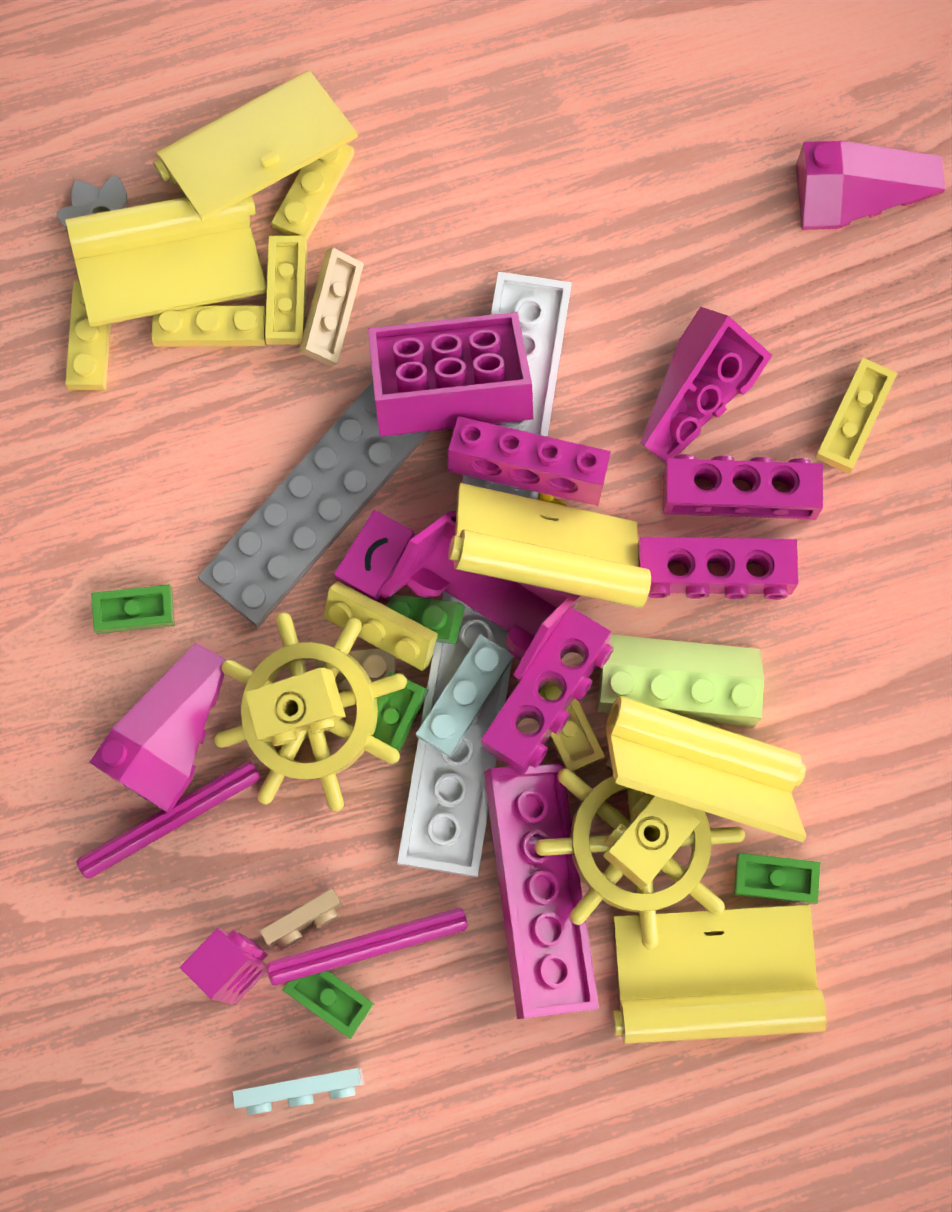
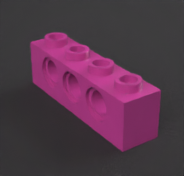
[448,416,611,506]
[663,454,823,520]
[638,537,799,600]
[481,607,614,775]
[179,928,268,1005]

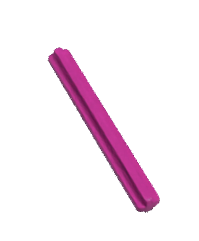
[76,761,261,879]
[267,908,468,985]

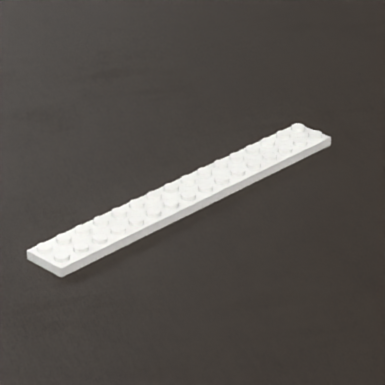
[397,272,572,878]

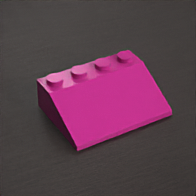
[368,312,534,436]

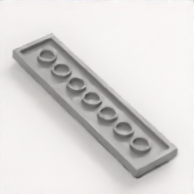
[198,381,431,628]

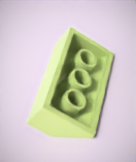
[597,635,764,727]

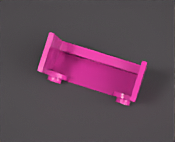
[384,511,580,680]

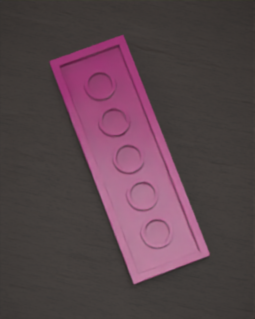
[484,764,599,1020]

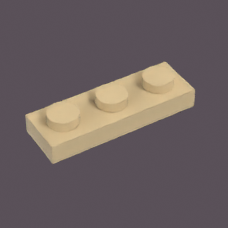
[299,248,364,367]

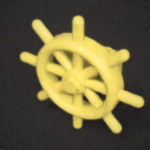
[214,612,407,812]
[535,768,745,949]

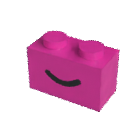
[334,509,415,603]

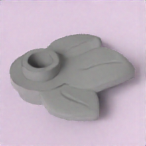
[57,176,127,228]

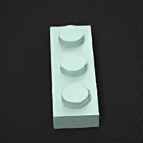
[416,634,514,758]
[232,1068,364,1115]

